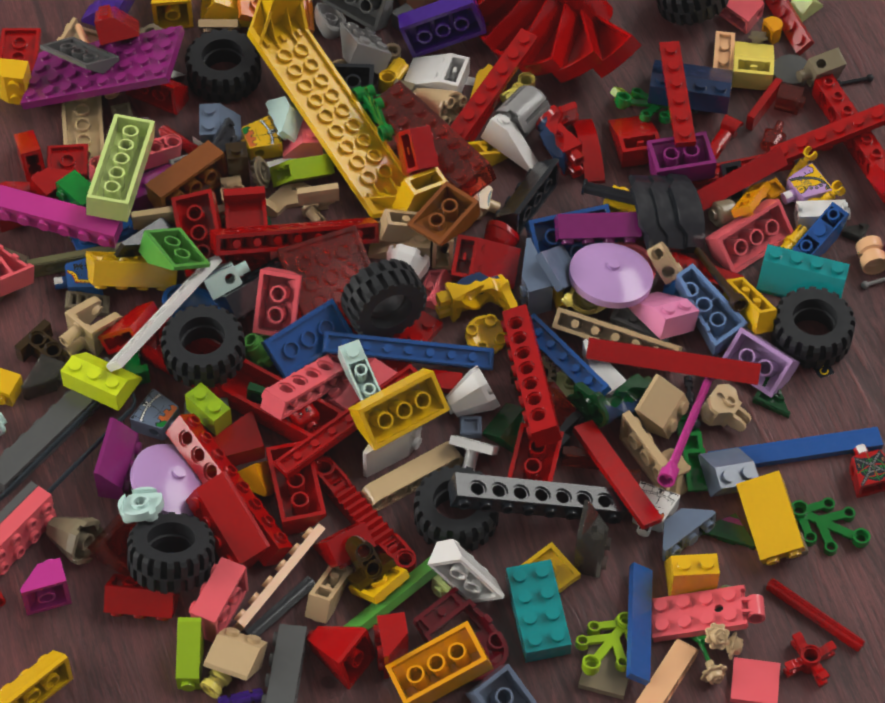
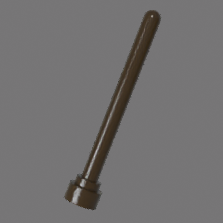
[694,247,748,312]

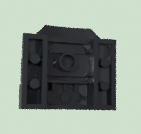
[628,173,705,253]

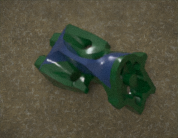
[567,374,653,427]

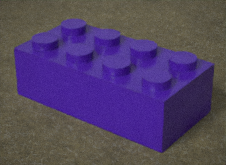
[398,0,487,58]

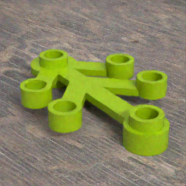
[575,612,628,676]

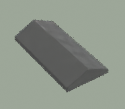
[40,37,119,74]

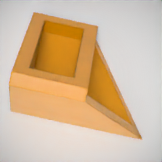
[238,461,273,497]

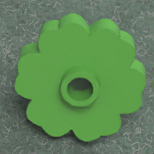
[244,333,273,368]

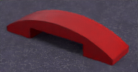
[572,119,605,183]

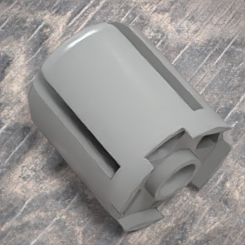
[495,85,550,138]

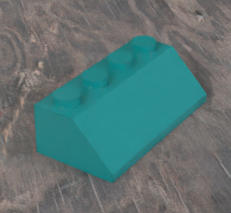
[756,244,850,299]

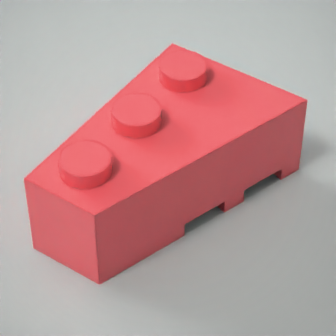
[0,244,34,297]

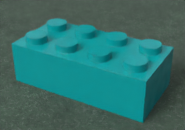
[505,559,572,663]

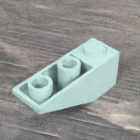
[338,339,381,401]

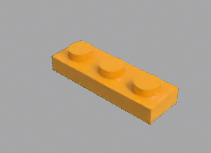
[731,180,771,218]

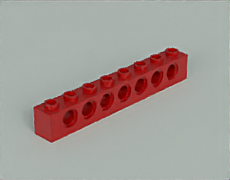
[812,74,885,205]
[210,217,379,256]
[500,304,562,447]
[165,413,293,566]

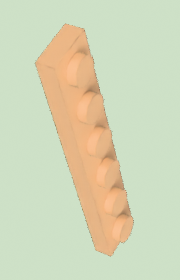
[232,523,326,633]

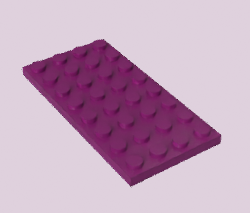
[20,26,185,109]

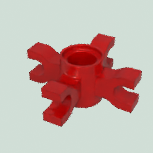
[783,631,837,687]

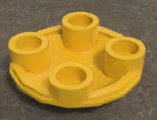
[465,314,507,354]

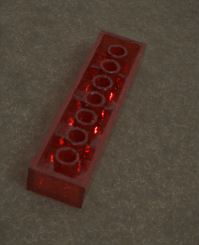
[376,80,497,197]

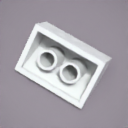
[428,539,504,603]

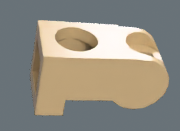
[647,241,683,284]

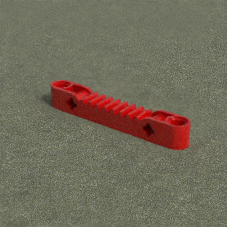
[315,457,416,573]

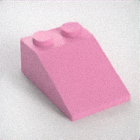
[628,291,700,340]

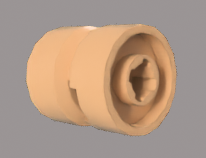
[855,235,885,275]

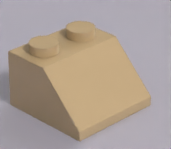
[635,374,690,439]
[203,627,268,681]

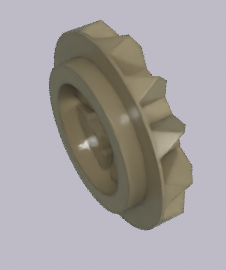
[250,156,271,188]

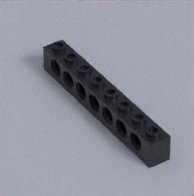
[448,472,627,524]

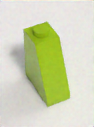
[269,154,335,187]
[176,617,205,691]

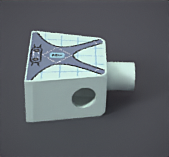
[203,261,251,300]

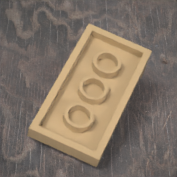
[619,410,691,496]

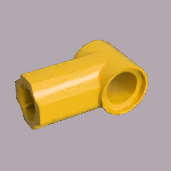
[378,57,409,94]

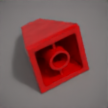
[306,626,376,690]

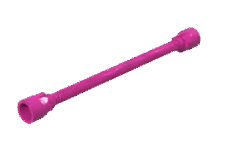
[657,377,715,488]

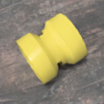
[199,669,232,699]

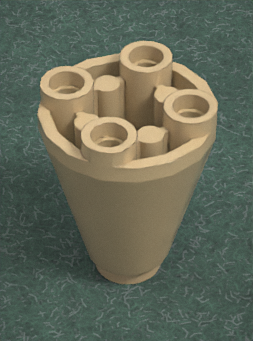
[411,88,467,130]

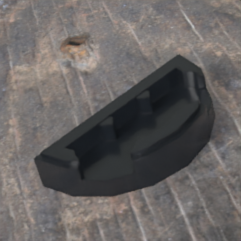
[211,117,237,152]

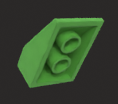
[138,227,211,271]

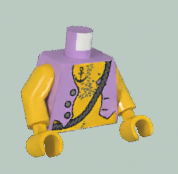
[780,146,845,205]

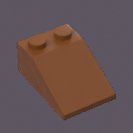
[407,181,481,247]

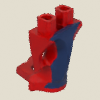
[535,101,584,179]

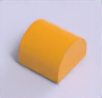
[761,16,783,45]

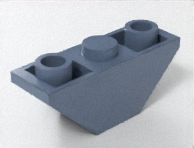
[662,508,716,561]

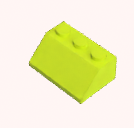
[60,352,142,411]

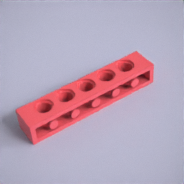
[260,354,345,420]

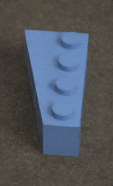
[675,263,748,357]

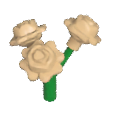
[689,623,743,685]

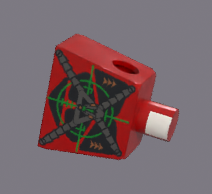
[849,444,885,498]

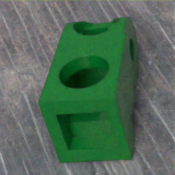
[124,349,151,385]

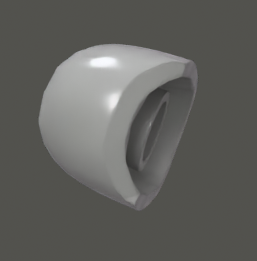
[314,2,347,40]

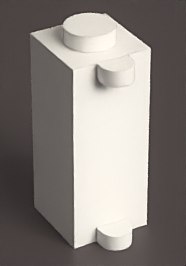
[794,199,851,229]

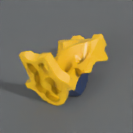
[435,272,518,322]

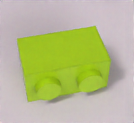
[185,382,232,436]

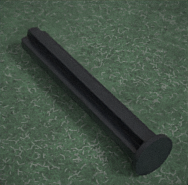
[581,179,635,205]
[241,576,316,637]

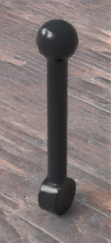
[837,74,874,86]

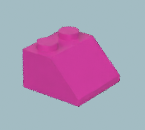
[20,558,72,616]

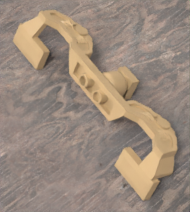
[131,175,339,230]

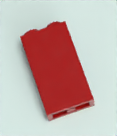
[223,186,271,265]

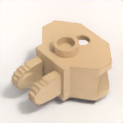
[700,384,752,432]

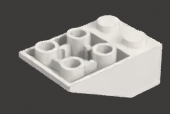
[404,53,470,93]

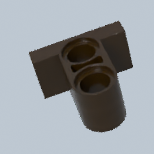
[14,319,65,369]
[345,535,397,592]

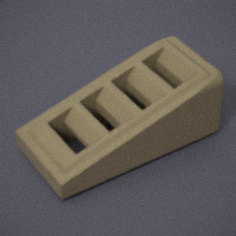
[65,291,110,316]

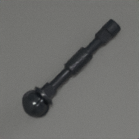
[684,376,701,431]

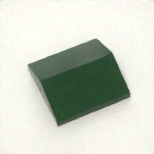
[482,403,526,453]

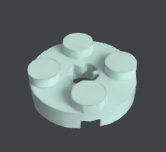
[118,487,164,523]

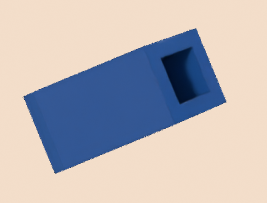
[792,202,849,256]

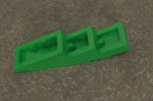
[676,415,708,492]

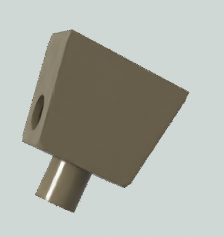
[796,47,847,88]

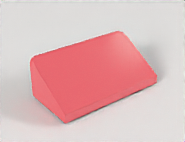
[423,269,452,309]

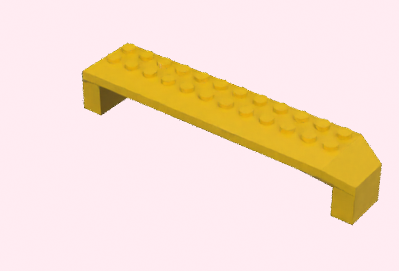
[247,0,448,218]

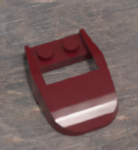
[413,587,509,682]

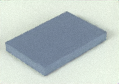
[536,245,572,292]

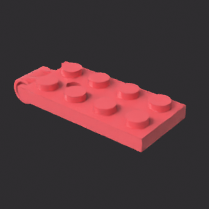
[651,585,765,643]

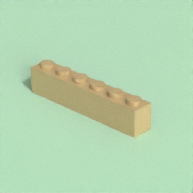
[552,307,683,351]

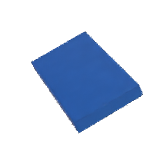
[261,298,354,379]

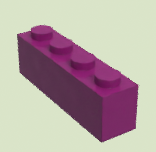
[554,212,642,245]

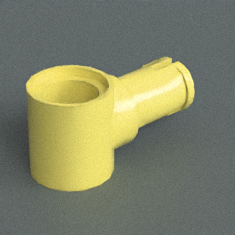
[500,72,536,102]

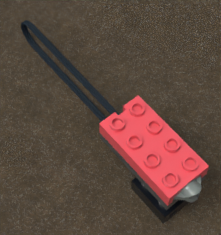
[0,392,137,576]

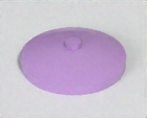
[568,243,653,309]
[130,444,203,517]

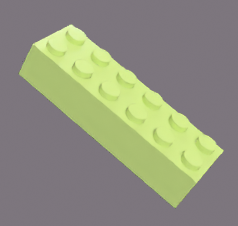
[86,114,155,222]

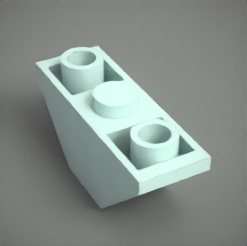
[265,96,303,143]

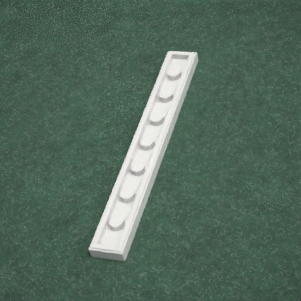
[106,255,222,372]

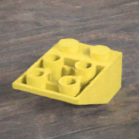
[732,41,774,90]

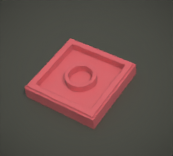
[730,657,781,703]

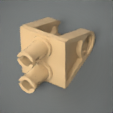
[59,296,123,359]

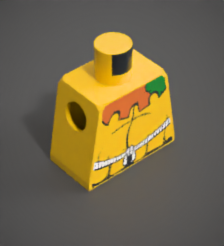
[236,115,283,160]

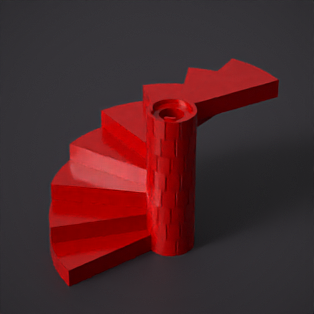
[477,0,642,83]

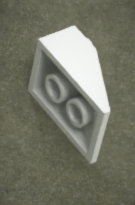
[363,426,422,477]

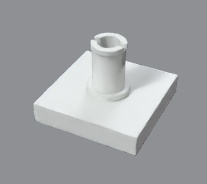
[449,435,500,472]

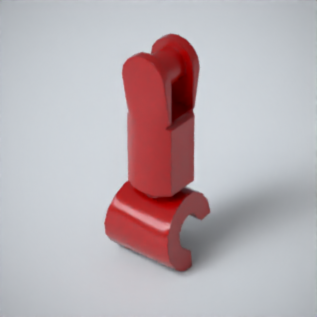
[710,114,744,161]

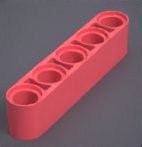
[89,134,182,181]

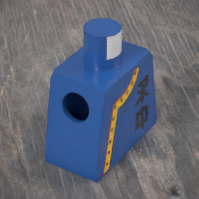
[54,258,104,295]

